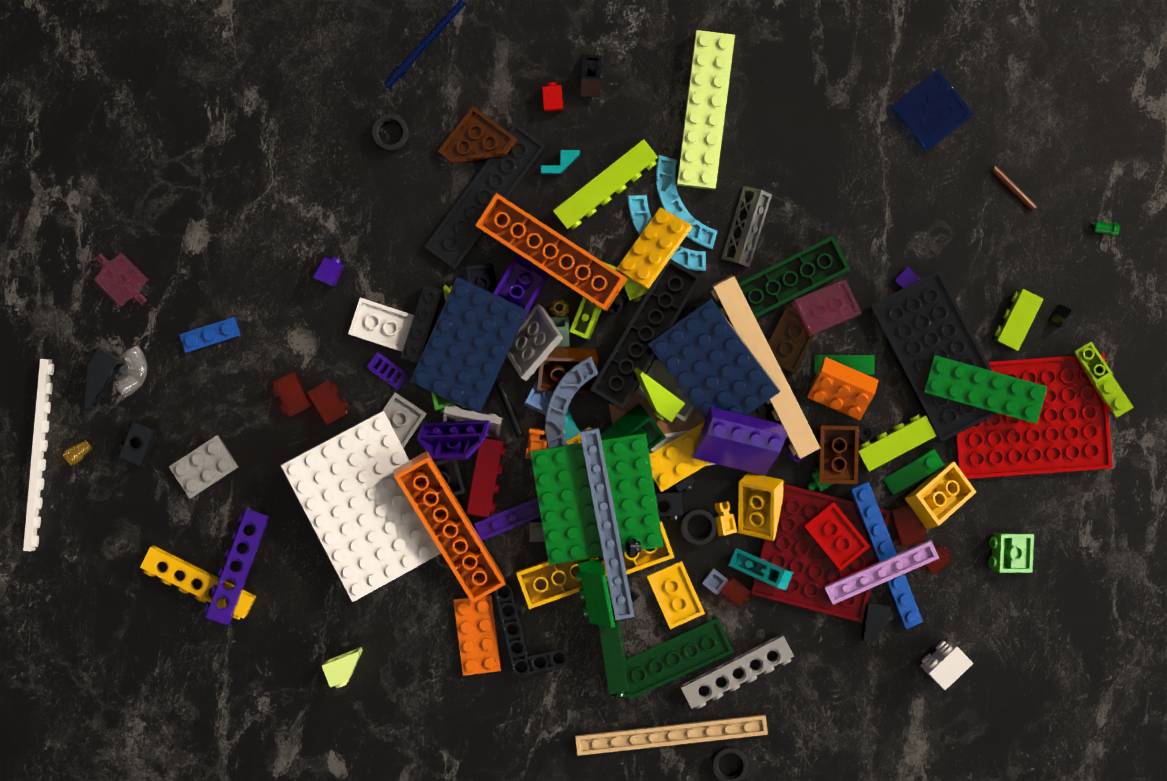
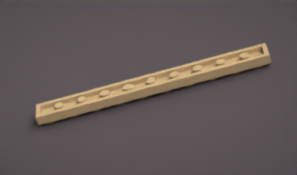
[575,714,768,756]

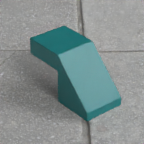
[541,150,580,175]

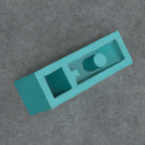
[728,548,793,590]

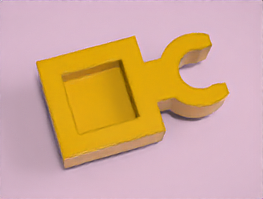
[715,501,737,536]

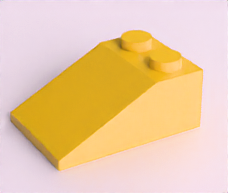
[738,473,783,541]

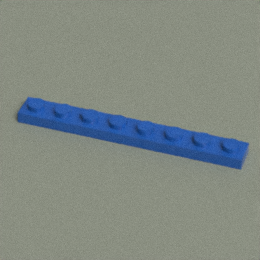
[850,481,923,629]

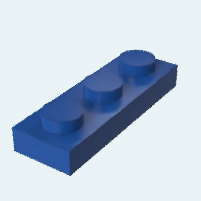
[179,317,241,353]

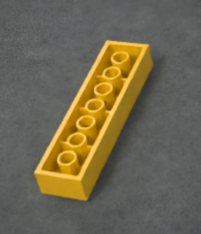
[516,520,675,609]

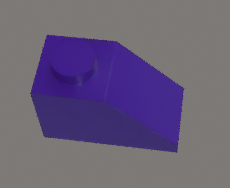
[313,256,344,286]

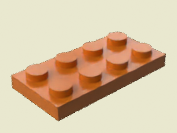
[453,594,501,676]

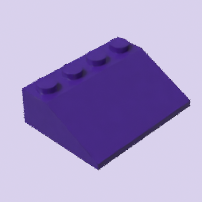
[692,407,787,476]

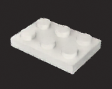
[348,298,414,352]

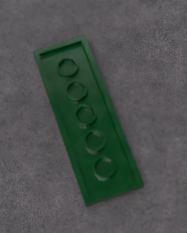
[626,617,734,700]

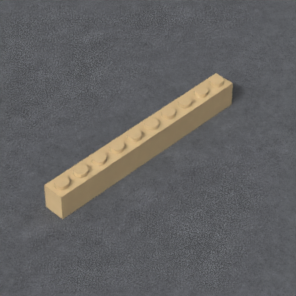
[711,275,820,459]

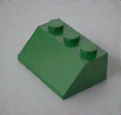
[576,559,615,628]

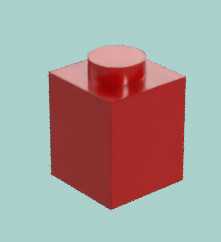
[542,82,563,112]

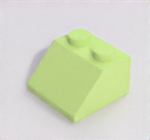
[322,647,363,688]

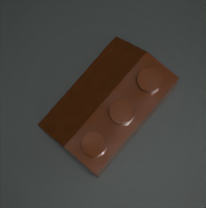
[537,347,598,393]

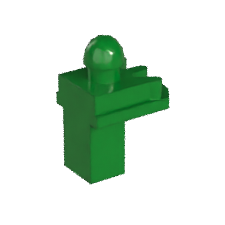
[807,466,833,491]

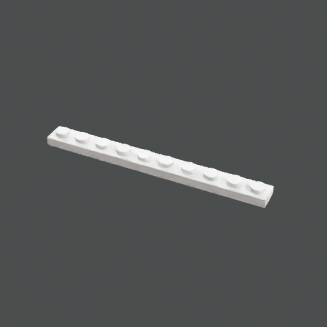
[23,359,54,551]

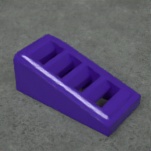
[366,352,410,390]

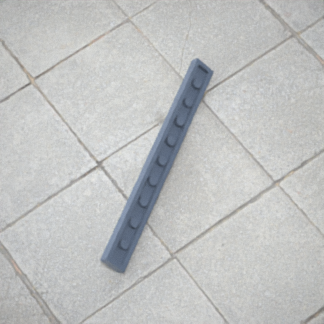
[580,427,635,620]

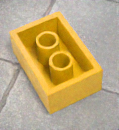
[905,461,976,529]

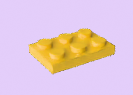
[647,561,705,629]

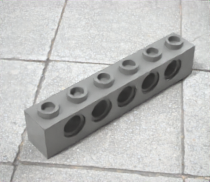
[680,634,794,709]

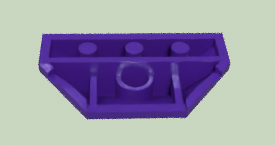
[417,420,491,461]

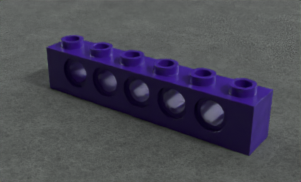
[204,509,269,627]

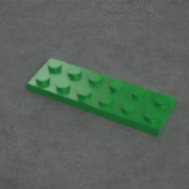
[924,355,1047,424]

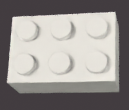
[920,640,973,690]

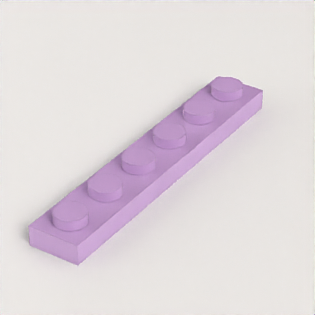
[825,539,939,605]

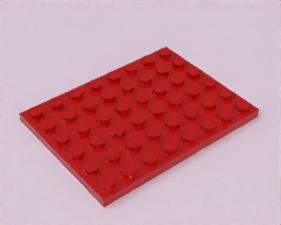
[956,354,1113,479]

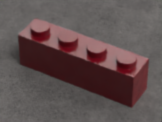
[467,438,507,517]

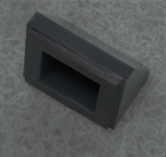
[1049,304,1074,327]

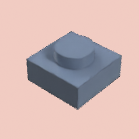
[702,568,729,595]

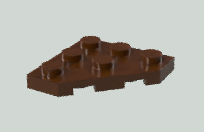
[438,106,517,164]

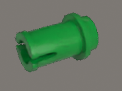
[1094,221,1120,237]

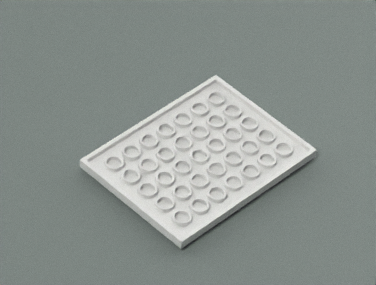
[280,411,441,602]

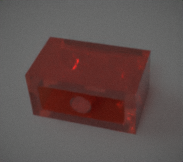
[272,372,312,417]
[307,380,349,425]
[889,504,926,547]

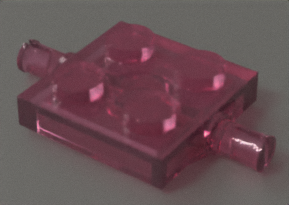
[94,252,149,307]

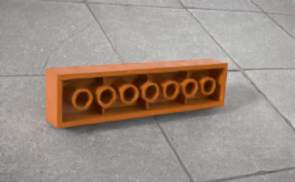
[475,193,628,311]
[393,451,506,603]

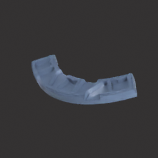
[545,356,599,448]

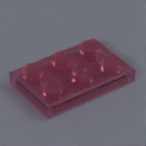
[793,279,862,336]

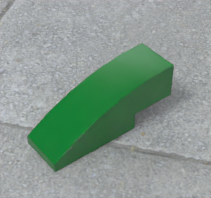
[814,355,875,375]

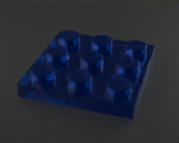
[892,69,974,151]

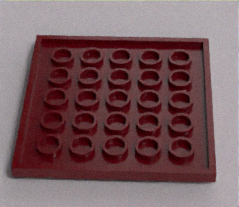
[750,484,891,622]

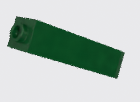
[599,620,630,699]

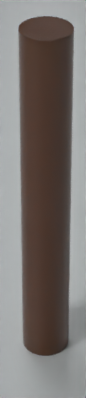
[991,166,1037,211]

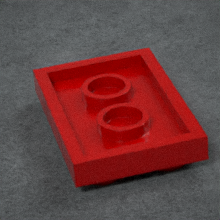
[804,502,870,571]

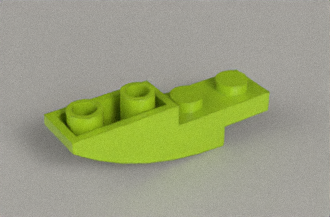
[1075,342,1133,418]

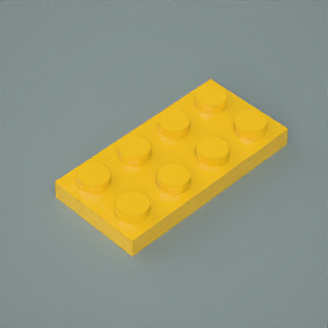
[616,207,692,289]
[649,421,711,492]

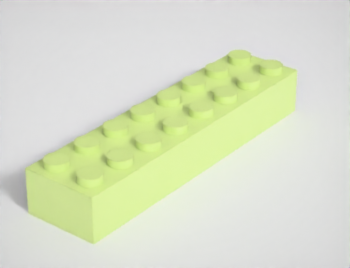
[677,30,735,190]

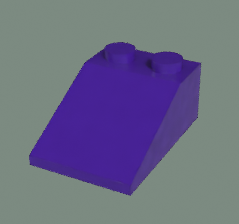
[494,254,549,326]

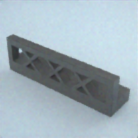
[721,186,772,268]

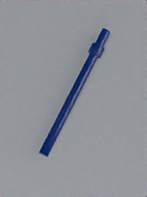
[384,0,466,89]

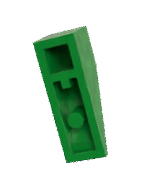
[883,448,944,495]

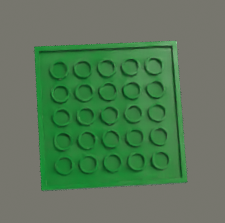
[530,432,663,565]

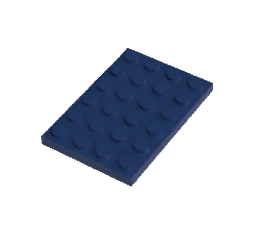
[410,276,528,413]
[648,298,780,420]

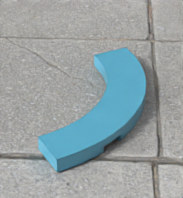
[656,155,717,249]
[628,195,706,271]

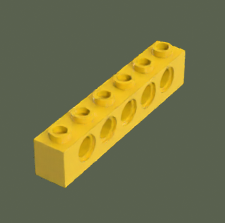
[140,545,256,620]

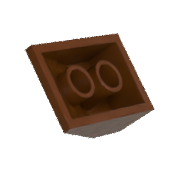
[817,424,859,484]

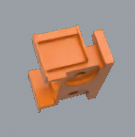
[525,427,547,459]

